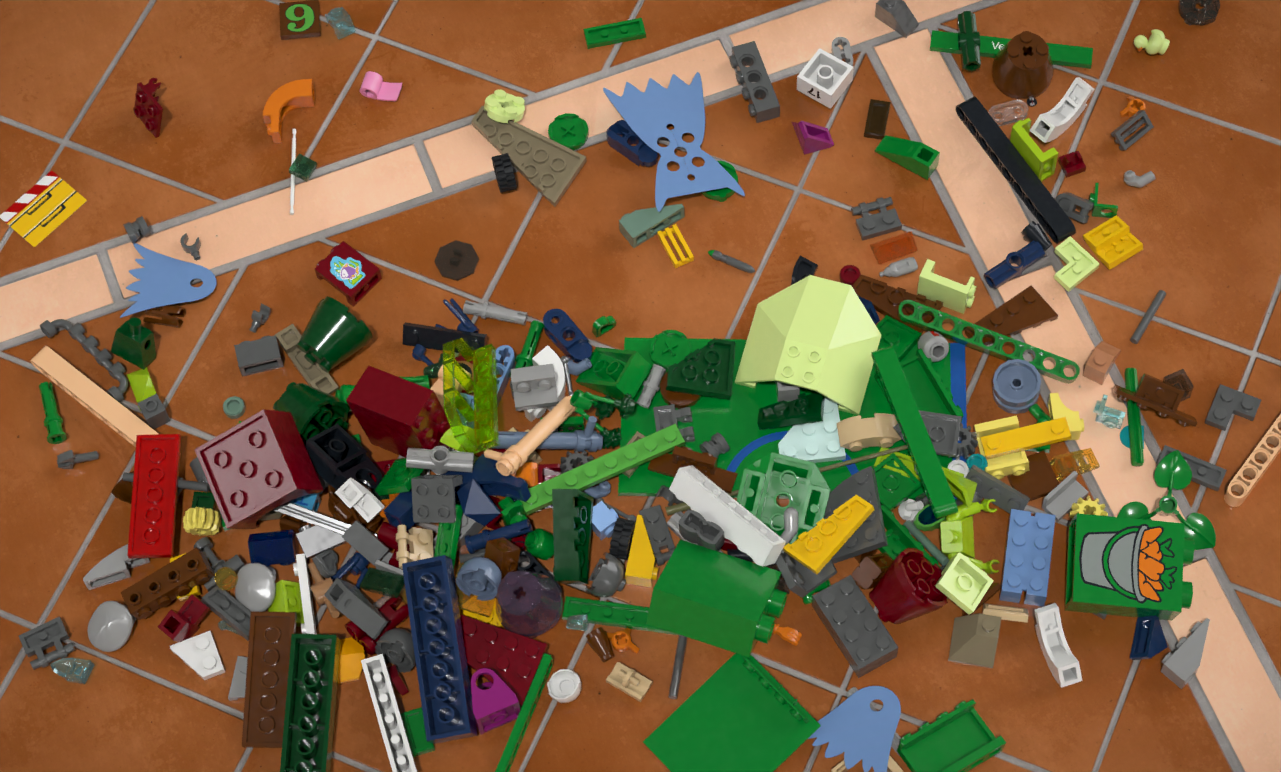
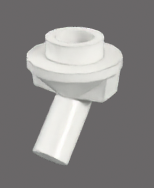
[898,499,924,521]

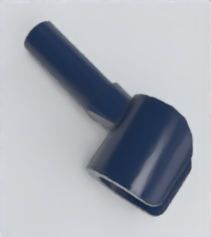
[412,344,437,370]

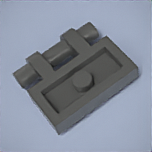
[851,197,902,241]
[19,616,75,670]

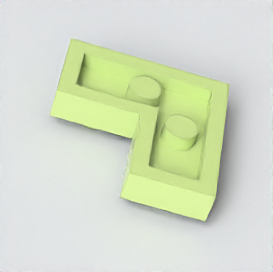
[1054,236,1100,292]

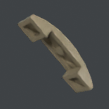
[275,324,339,395]

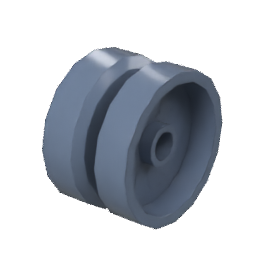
[992,359,1041,414]

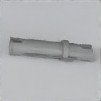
[463,300,528,326]

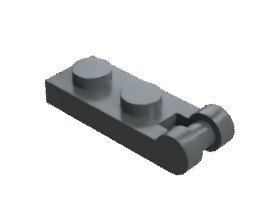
[639,505,675,566]

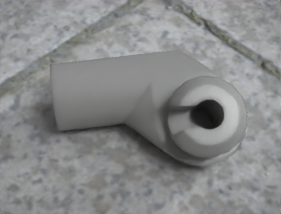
[1124,170,1156,188]

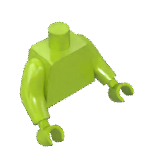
[940,499,1000,574]

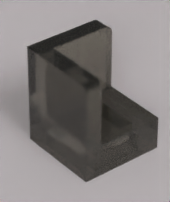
[1163,369,1194,401]

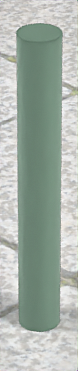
[904,520,949,566]

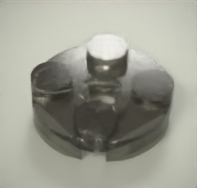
[1178,0,1220,25]

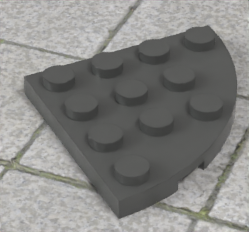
[824,466,888,564]

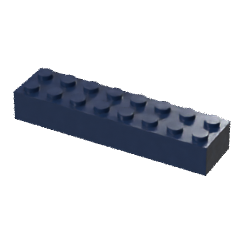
[402,555,478,744]

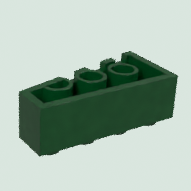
[552,489,594,584]

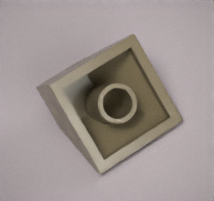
[948,613,1001,668]

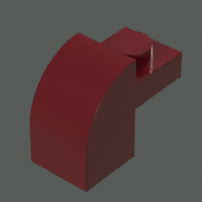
[158,594,211,642]

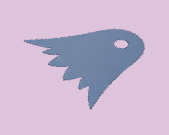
[120,243,216,318]
[808,686,901,772]

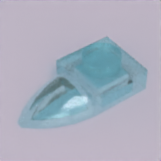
[50,658,95,684]

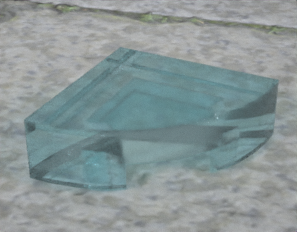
[566,615,589,631]

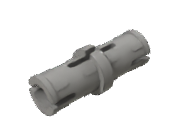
[636,364,666,409]

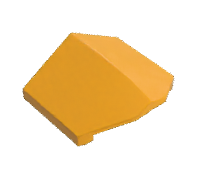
[337,637,366,684]

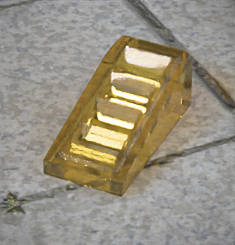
[1049,448,1100,482]

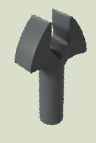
[57,450,99,469]

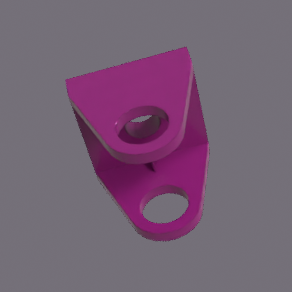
[471,668,520,735]

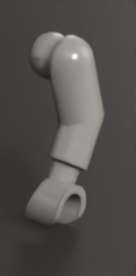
[780,507,798,553]

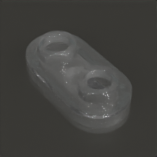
[989,100,1028,126]

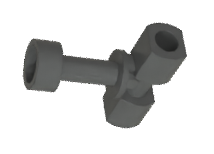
[194,537,244,592]

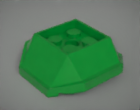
[737,452,831,544]

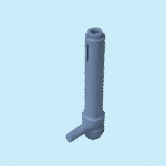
[485,416,603,452]

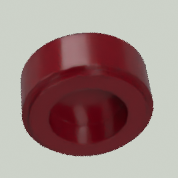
[839,265,861,286]

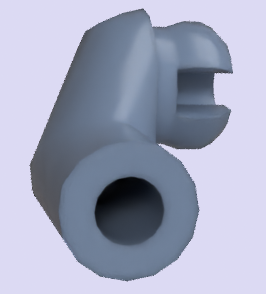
[563,357,592,376]
[582,481,611,499]

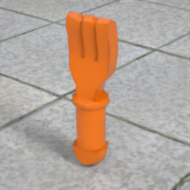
[773,624,802,646]

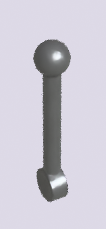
[560,356,573,396]

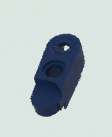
[606,120,658,167]
[543,309,592,363]

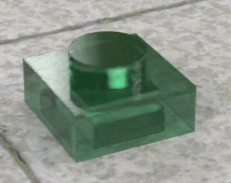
[289,154,317,182]

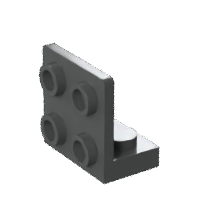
[411,475,463,523]
[776,552,837,598]

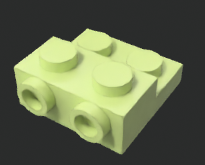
[935,552,994,615]

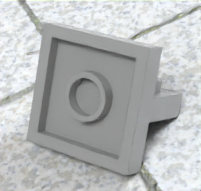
[511,364,558,411]

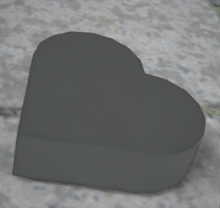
[312,549,338,578]

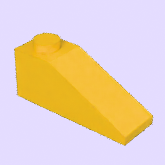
[625,515,659,588]

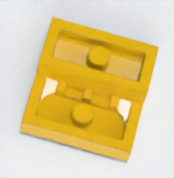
[1083,215,1143,270]

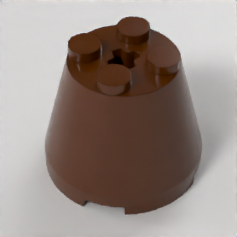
[992,31,1054,99]

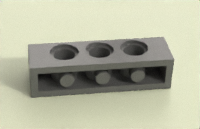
[729,41,780,123]

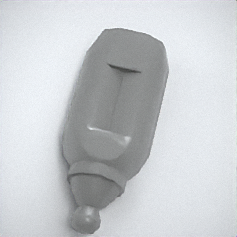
[879,257,918,277]

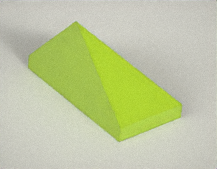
[127,367,156,411]
[942,468,977,507]

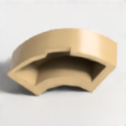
[837,413,901,451]

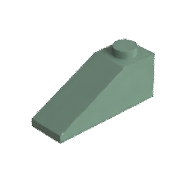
[619,204,685,248]

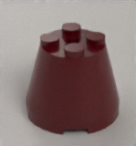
[869,548,948,624]

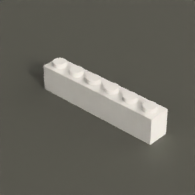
[669,465,786,567]
[361,654,417,772]

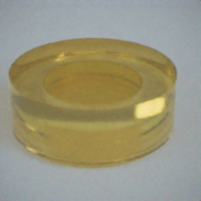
[214,567,238,590]

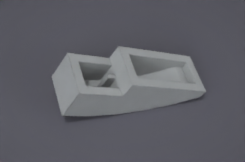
[83,544,150,590]

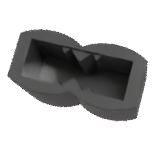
[679,509,724,551]

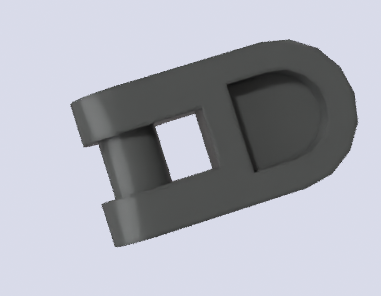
[1055,192,1094,223]

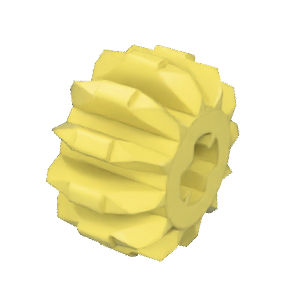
[1069,496,1108,519]
[183,507,221,536]

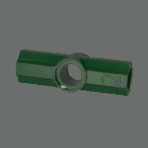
[957,11,981,71]

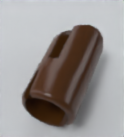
[143,305,184,327]

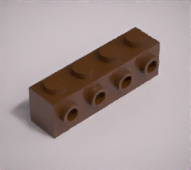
[121,547,215,620]

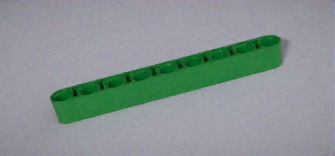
[898,300,1080,384]
[871,345,958,519]

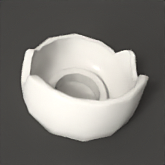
[547,669,581,703]

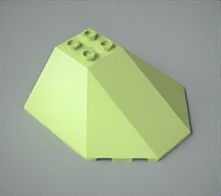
[735,275,881,415]

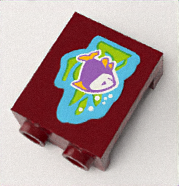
[315,241,382,307]

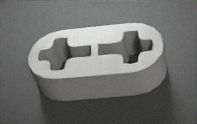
[831,37,853,66]

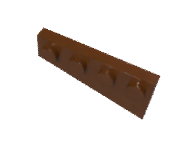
[852,275,943,333]
[965,285,1058,346]

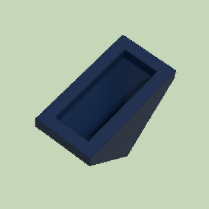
[457,478,501,526]
[1130,615,1168,660]

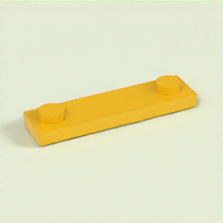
[980,417,1071,459]

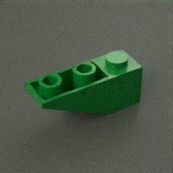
[875,135,940,180]

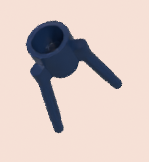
[435,298,479,333]
[330,552,369,589]

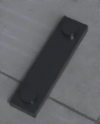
[402,322,487,357]

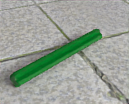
[1125,368,1144,466]

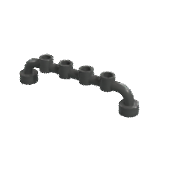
[40,319,128,403]

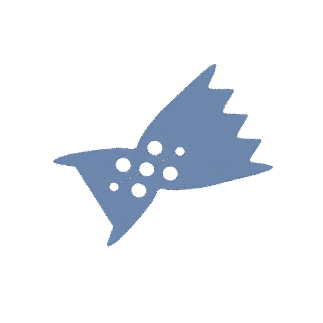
[603,72,745,212]

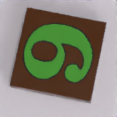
[279,0,321,40]

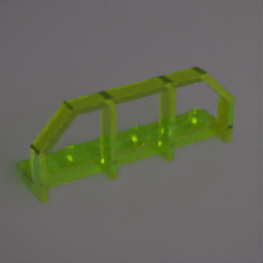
[443,338,498,454]

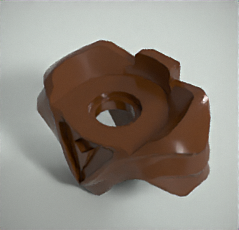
[328,485,382,533]

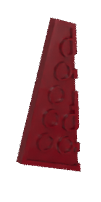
[460,614,548,707]

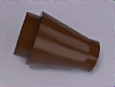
[586,627,614,662]

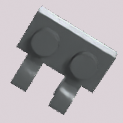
[653,404,695,442]

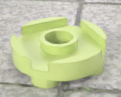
[484,89,525,123]

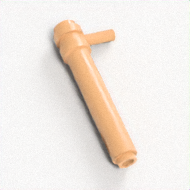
[484,396,576,476]

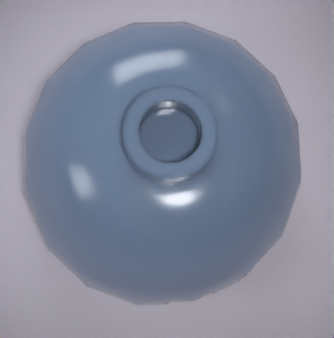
[456,557,502,601]

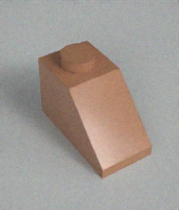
[1083,341,1121,385]

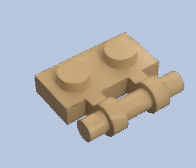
[396,525,434,569]

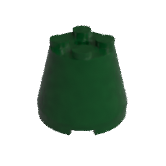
[296,296,372,373]
[273,382,350,445]

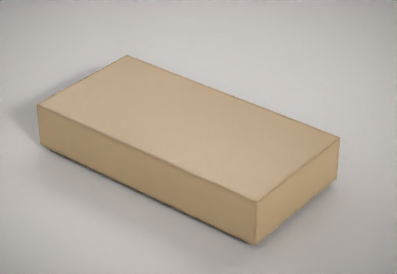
[982,603,1028,623]

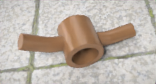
[307,562,340,618]

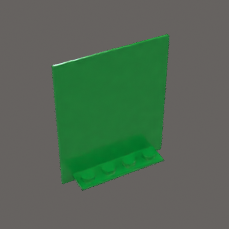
[643,653,821,772]

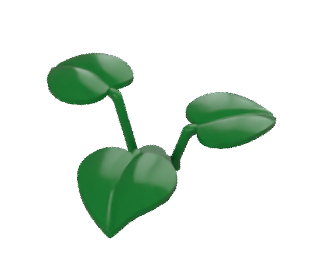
[1117,450,1216,550]

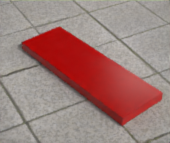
[127,434,181,559]

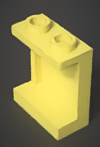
[974,415,1030,480]

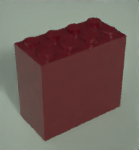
[346,365,453,461]

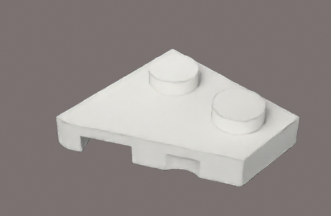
[170,631,225,680]

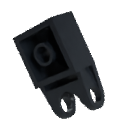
[305,423,382,490]

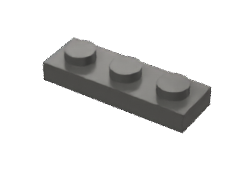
[1156,445,1227,491]
[965,465,1030,513]
[202,585,251,641]

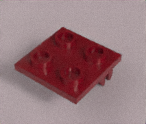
[133,78,163,138]

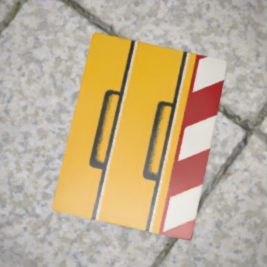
[0,171,87,247]

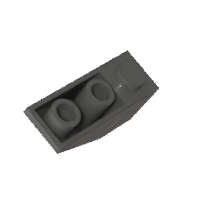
[324,578,388,639]

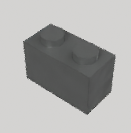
[234,335,284,377]

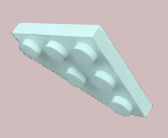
[778,398,846,463]

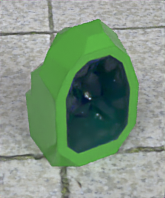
[913,504,946,531]

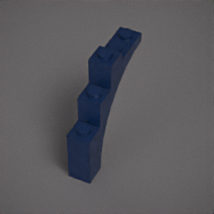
[383,454,531,531]

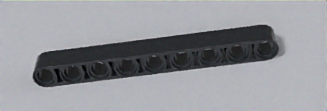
[956,96,1076,244]

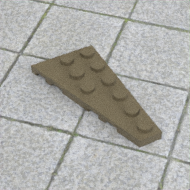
[471,106,587,207]

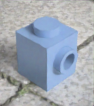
[592,501,619,541]

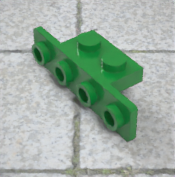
[878,505,940,567]

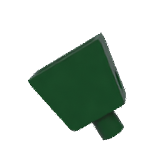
[111,317,156,370]

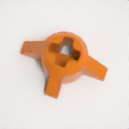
[1120,96,1146,126]
[607,628,640,654]

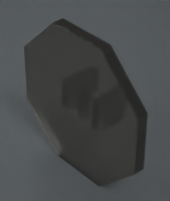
[434,240,479,281]

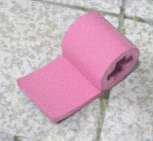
[360,71,402,101]

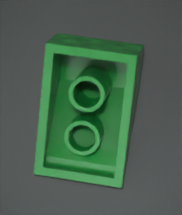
[575,347,652,400]

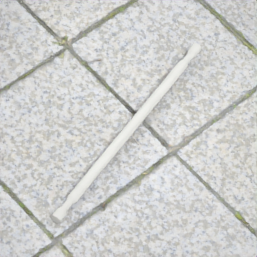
[290,129,296,215]

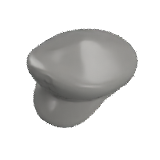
[235,563,276,612]
[87,601,136,652]

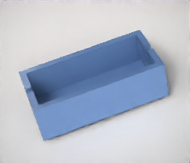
[999,509,1056,607]

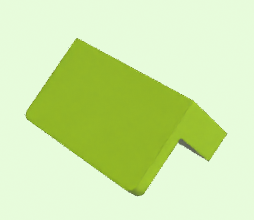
[268,580,304,627]

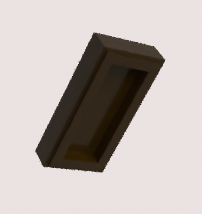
[864,99,891,140]

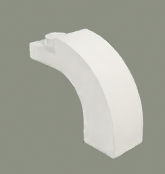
[1030,77,1095,143]
[524,345,566,422]
[1034,603,1082,688]

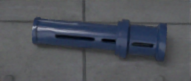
[465,518,532,554]

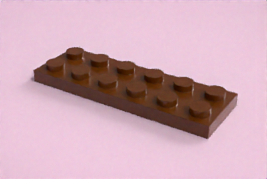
[242,612,297,748]

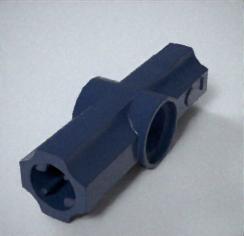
[984,240,1045,289]

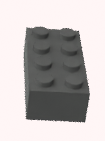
[812,575,898,678]

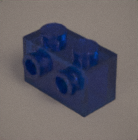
[248,529,297,567]

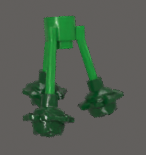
[570,389,635,449]

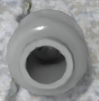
[918,331,949,362]

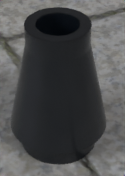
[1021,221,1052,252]

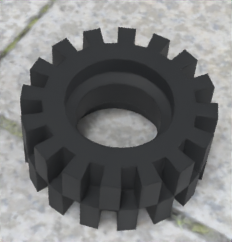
[492,153,517,193]
[609,518,636,560]

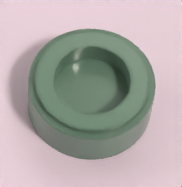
[223,396,245,419]

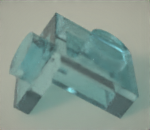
[325,7,356,39]
[1094,394,1126,429]

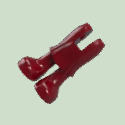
[345,594,409,656]

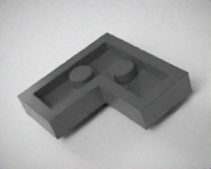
[1205,384,1261,431]

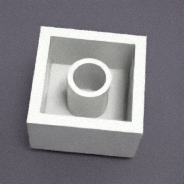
[797,48,854,109]

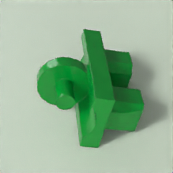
[498,497,529,526]

